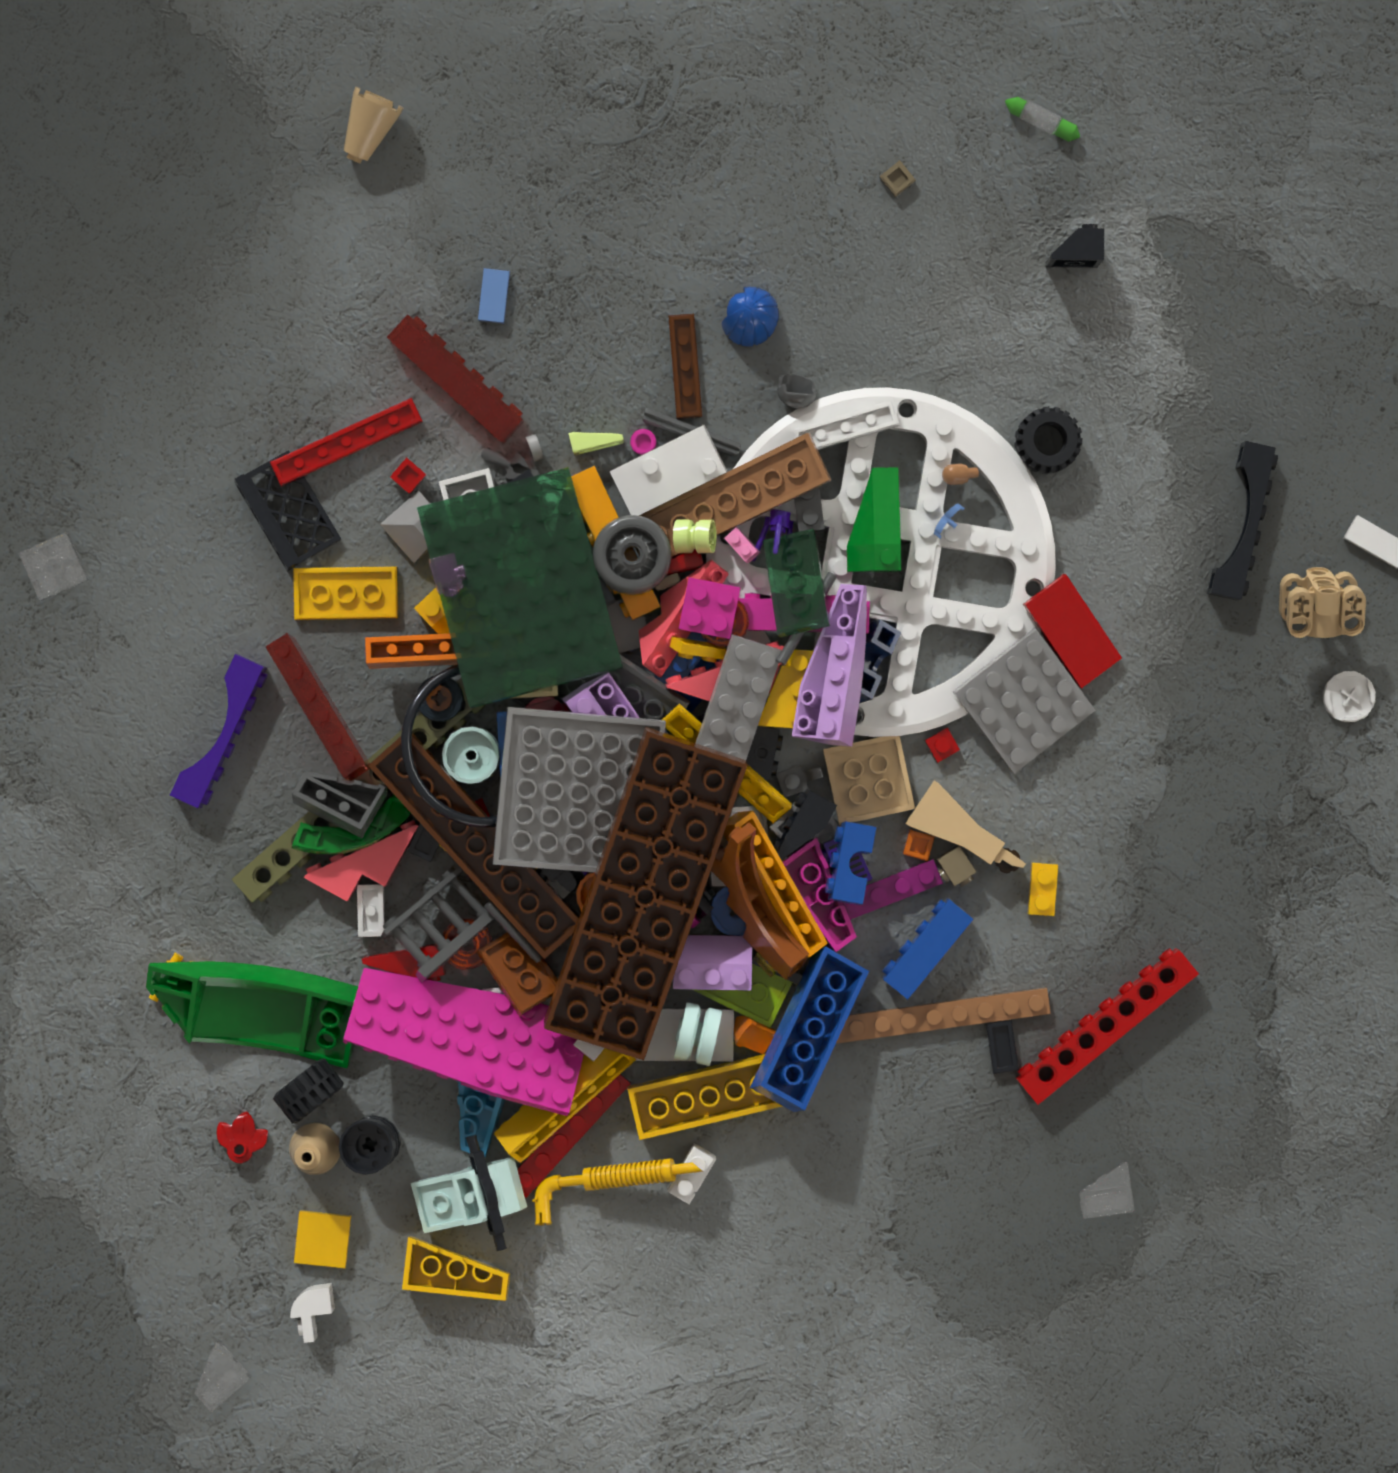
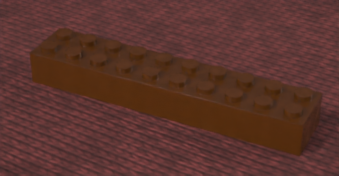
[368,733,580,959]

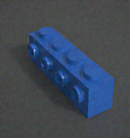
[882,898,973,1000]

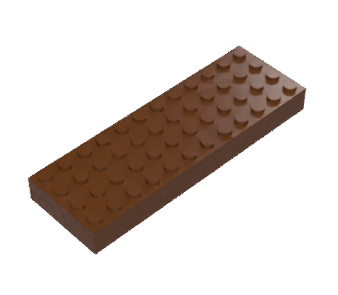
[544,727,748,1061]

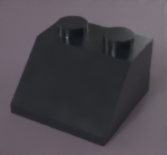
[1046,224,1105,268]

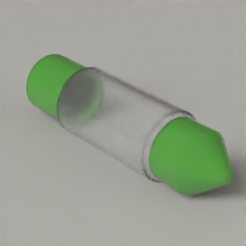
[1005,97,1080,142]

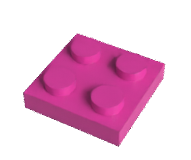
[679,577,741,639]

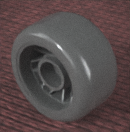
[593,515,672,595]

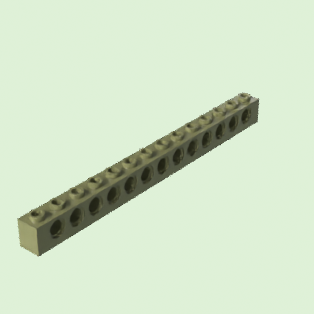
[231,661,527,903]

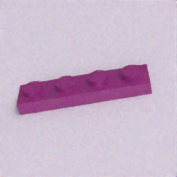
[842,859,943,920]

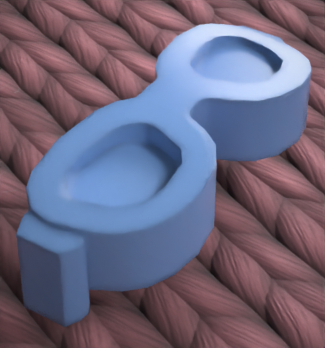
[934,503,965,539]

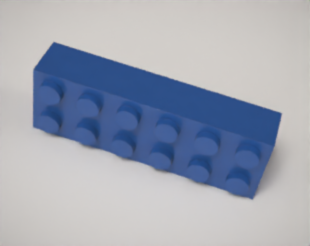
[750,946,869,1112]

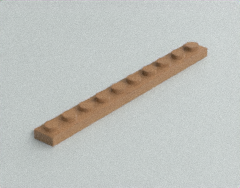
[836,987,1051,1044]

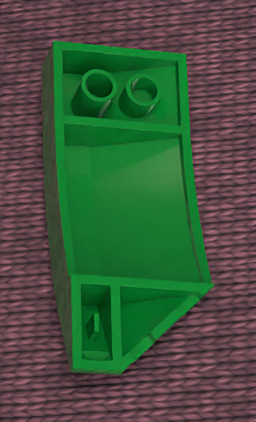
[146,961,358,1069]

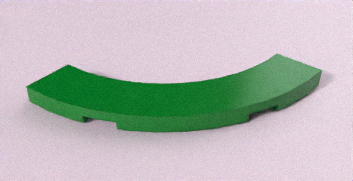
[292,794,412,854]

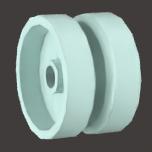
[442,727,500,784]
[674,1002,722,1066]

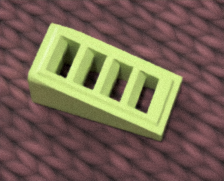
[569,432,624,455]

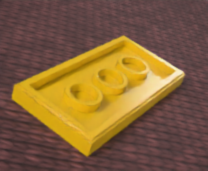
[293,567,398,620]

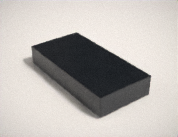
[985,1019,1019,1074]

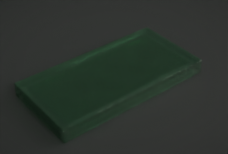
[763,529,830,638]

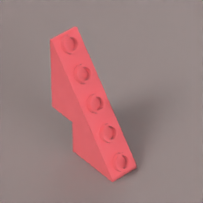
[639,560,729,677]
[665,641,784,701]
[304,820,419,901]

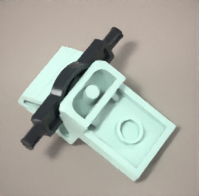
[411,1135,527,1251]

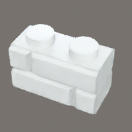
[667,1143,716,1205]

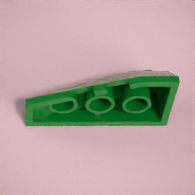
[847,467,901,572]

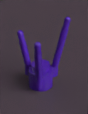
[752,509,795,574]

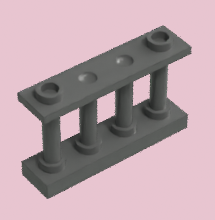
[381,866,495,982]

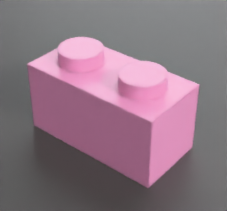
[724,527,761,564]

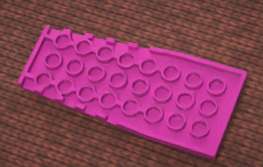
[343,968,584,1116]

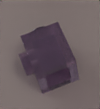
[429,553,467,597]

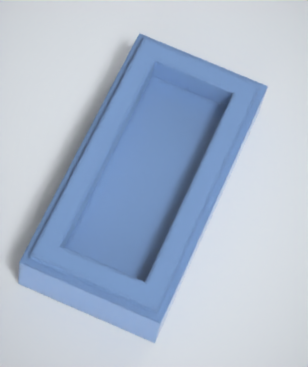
[478,268,510,324]

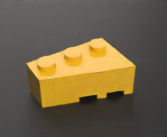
[758,649,813,729]

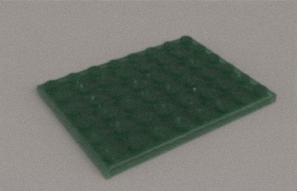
[417,467,623,709]

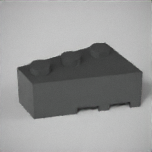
[292,772,387,838]

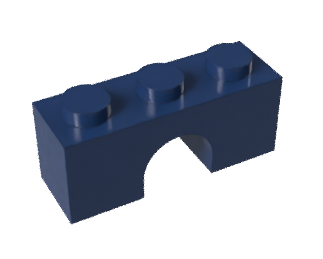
[859,619,901,704]

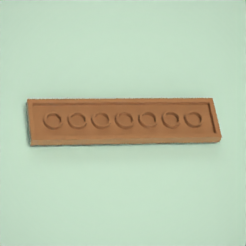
[636,433,831,559]

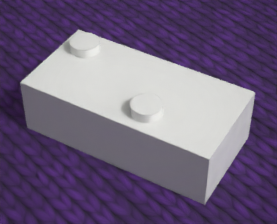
[610,425,727,516]

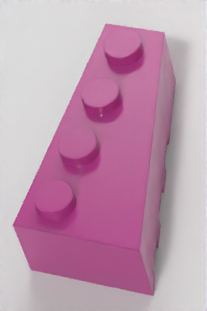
[782,837,857,952]

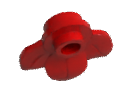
[217,1112,268,1164]

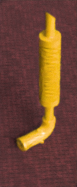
[532,1158,703,1226]

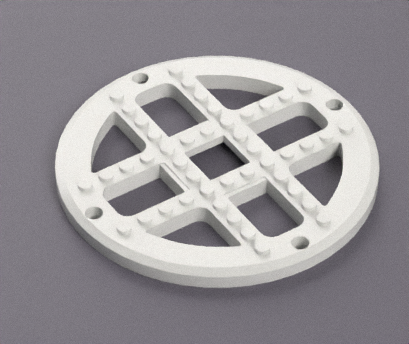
[706,388,1056,737]

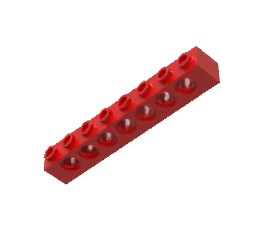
[1016,948,1199,1105]

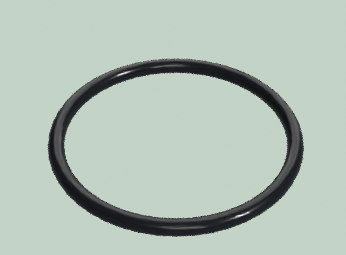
[401,661,538,827]

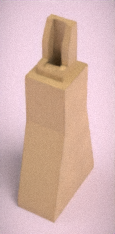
[905,780,1026,868]

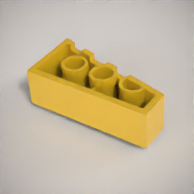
[402,1236,510,1301]

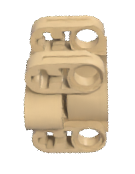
[1279,567,1366,638]

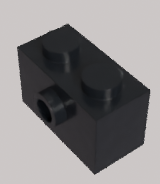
[746,726,783,781]

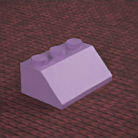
[673,935,752,990]

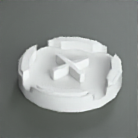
[1323,671,1375,722]

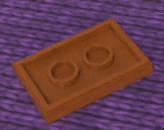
[477,932,558,1016]

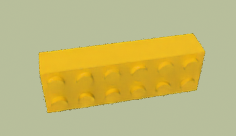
[627,1053,782,1140]

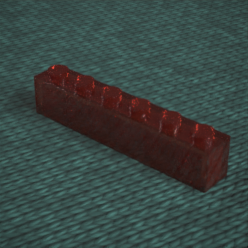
[387,314,524,445]
[265,633,371,781]

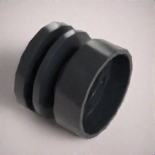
[339,1115,401,1175]

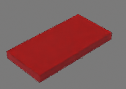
[1023,574,1122,689]

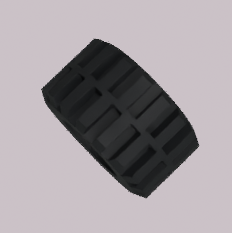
[1014,406,1083,474]
[273,1058,344,1124]

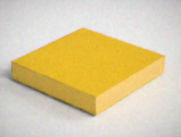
[294,1210,352,1268]

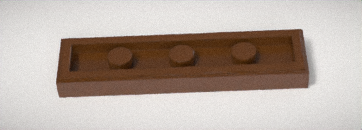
[668,313,702,419]

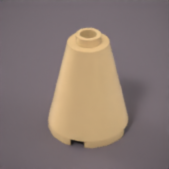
[344,87,403,163]
[289,1123,340,1175]

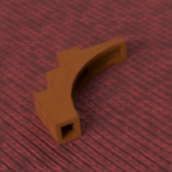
[711,822,809,980]

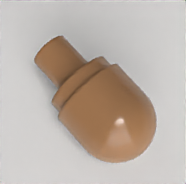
[942,463,979,485]

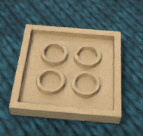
[823,736,915,825]

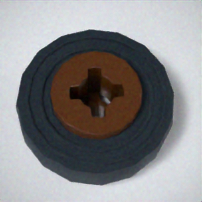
[418,676,464,722]

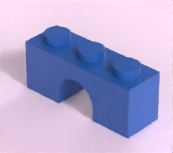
[825,821,876,905]

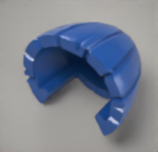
[721,287,779,347]

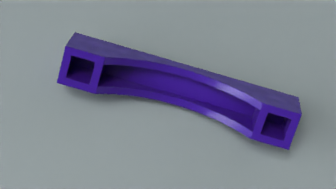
[170,654,268,808]

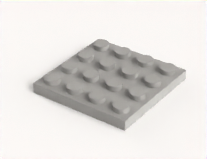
[953,628,1096,774]

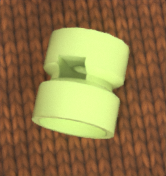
[673,520,717,553]

